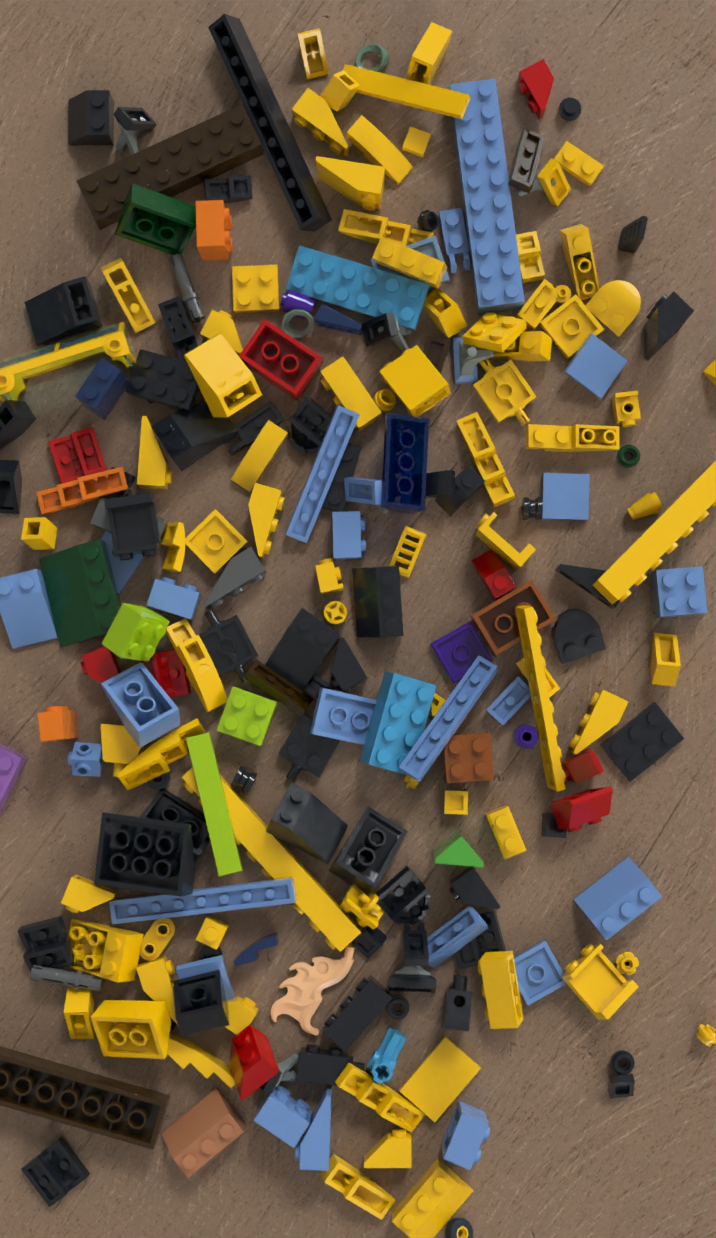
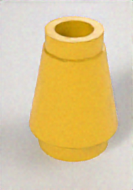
[627,492,663,521]

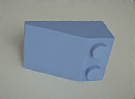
[0,569,58,649]
[101,662,180,747]
[295,1085,332,1171]

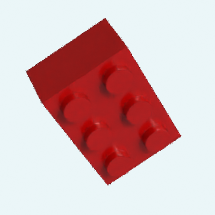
[239,319,323,400]

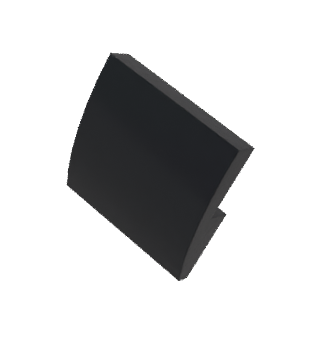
[455,910,506,969]
[18,916,74,973]
[21,1136,90,1207]

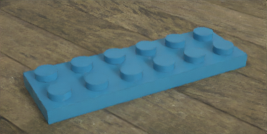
[286,245,430,330]

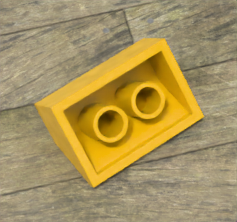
[91,1000,171,1059]
[391,1158,473,1238]

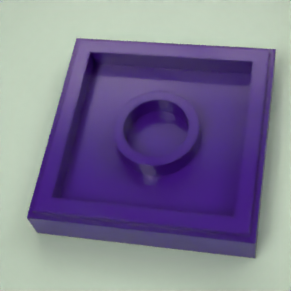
[430,621,493,684]

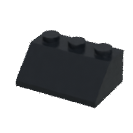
[644,292,694,361]
[352,565,404,637]
[140,788,210,864]

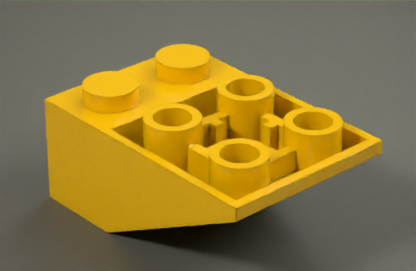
[184,334,262,417]
[68,919,144,983]

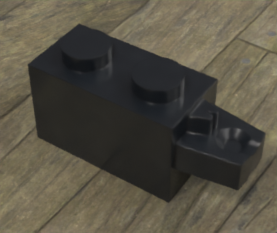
[297,1044,365,1086]

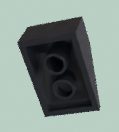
[151,402,239,471]
[265,608,341,691]
[266,783,348,864]
[328,806,407,895]

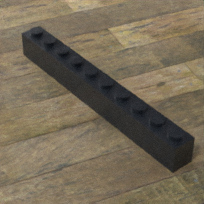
[208,14,332,232]

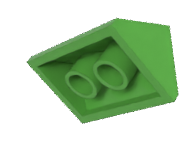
[432,831,484,867]

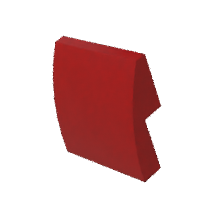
[47,427,107,484]
[135,650,192,698]

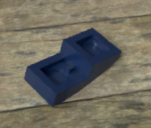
[233,932,279,966]

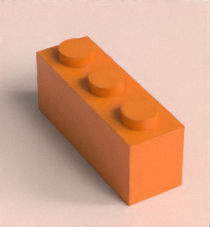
[38,706,79,742]

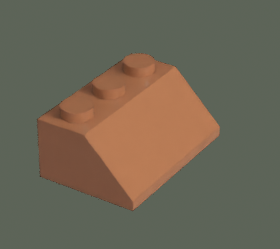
[161,1087,246,1178]

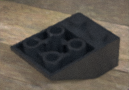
[24,276,103,346]

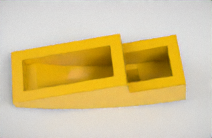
[347,115,413,185]
[231,420,288,492]
[320,1154,396,1220]

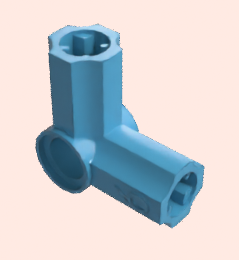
[366,1027,407,1084]

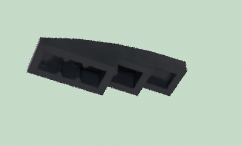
[158,296,201,391]

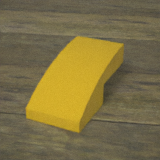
[516,231,545,284]
[161,522,185,572]

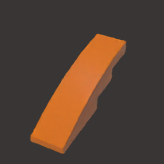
[36,467,129,515]

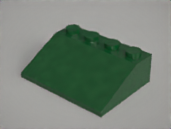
[39,539,122,648]

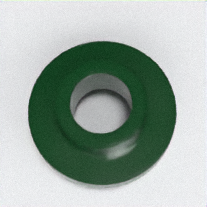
[617,445,640,468]

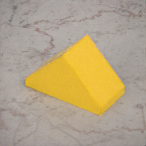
[297,28,329,79]

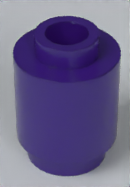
[280,290,315,319]
[513,725,538,748]

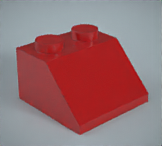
[550,786,613,832]
[229,1024,279,1100]

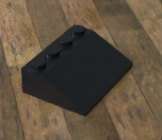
[94,812,195,897]

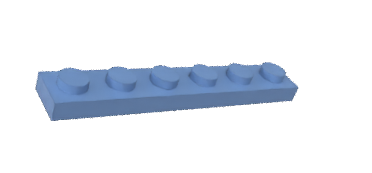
[285,405,360,543]
[399,655,499,782]

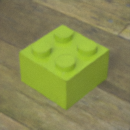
[102,603,170,662]
[217,686,278,746]

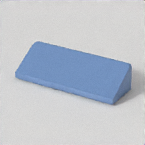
[427,905,488,968]

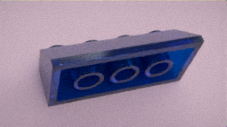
[381,413,429,514]

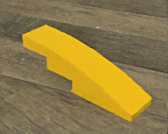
[338,209,434,246]
[456,412,515,507]
[117,718,206,791]
[167,1033,235,1088]
[335,1063,425,1133]

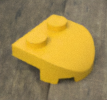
[586,280,641,337]

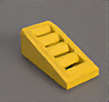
[389,526,426,578]

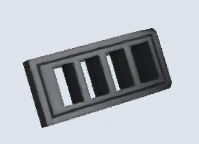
[618,216,648,253]

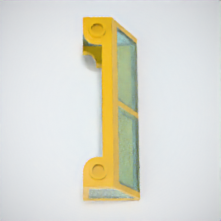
[0,322,136,403]

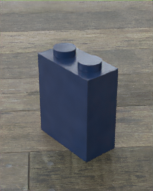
[75,358,129,420]

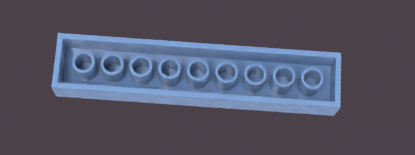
[449,79,525,315]

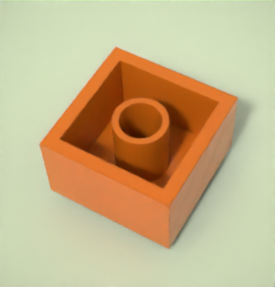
[196,200,233,261]

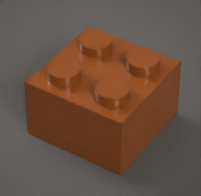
[443,732,494,783]

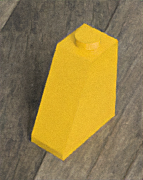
[406,22,452,85]

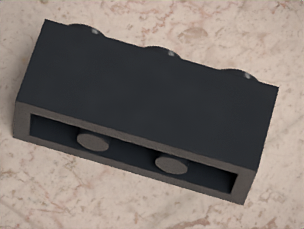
[324,976,392,1052]

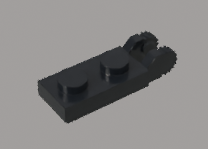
[223,401,284,456]
[403,923,429,967]

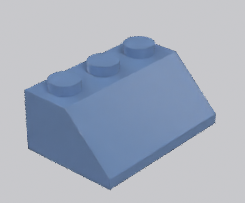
[573,856,662,941]

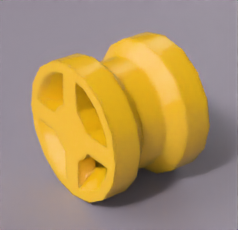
[324,601,347,625]

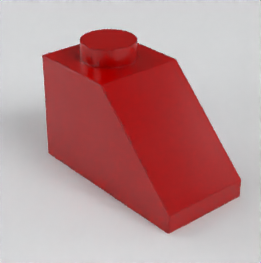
[471,550,516,601]
[80,646,121,683]
[562,749,604,783]

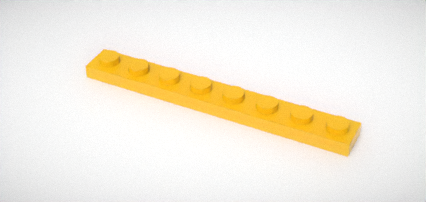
[515,605,566,792]

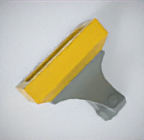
[518,158,571,207]

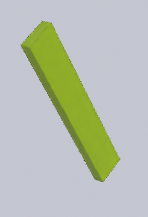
[186,732,243,876]

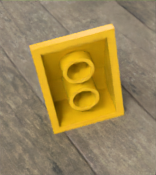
[316,156,385,211]

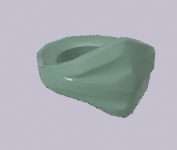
[355,44,389,72]
[281,309,314,339]

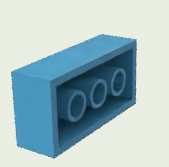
[360,671,437,775]

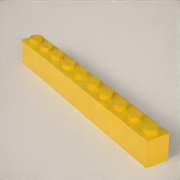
[182,767,361,952]

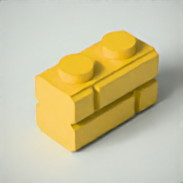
[485,805,526,859]

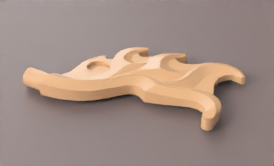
[270,945,355,1036]

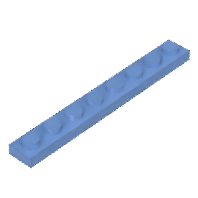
[109,877,296,924]

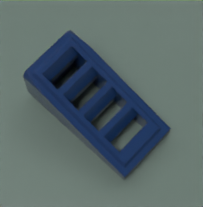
[314,304,363,335]

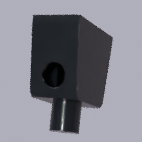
[442,975,472,1031]

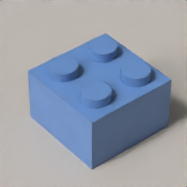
[651,566,707,618]
[254,1085,312,1148]
[441,1101,491,1170]

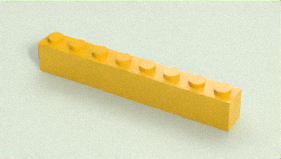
[593,460,716,605]

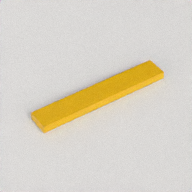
[342,64,471,119]

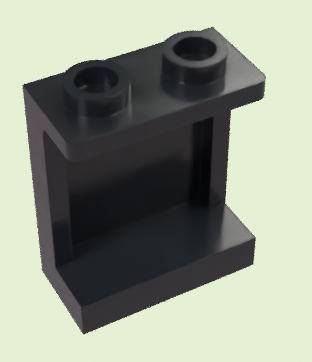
[104,492,162,561]

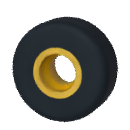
[445,1218,473,1238]

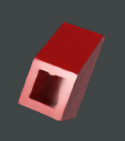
[517,59,554,119]

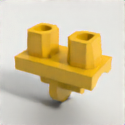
[340,884,384,930]

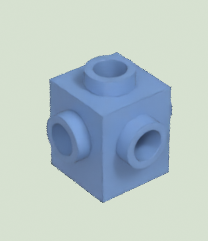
[68,742,104,777]

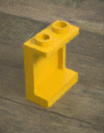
[379,345,451,420]
[475,512,536,571]
[561,944,638,1020]

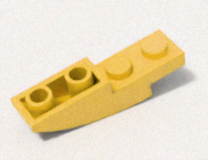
[526,424,619,452]
[166,618,228,713]

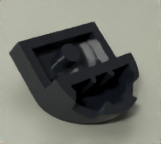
[286,396,332,453]
[551,608,606,664]
[375,866,431,925]

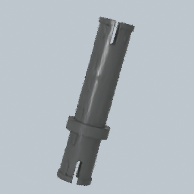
[168,254,205,323]
[30,965,104,992]

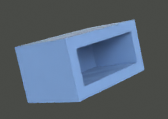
[332,511,366,561]
[147,577,202,621]

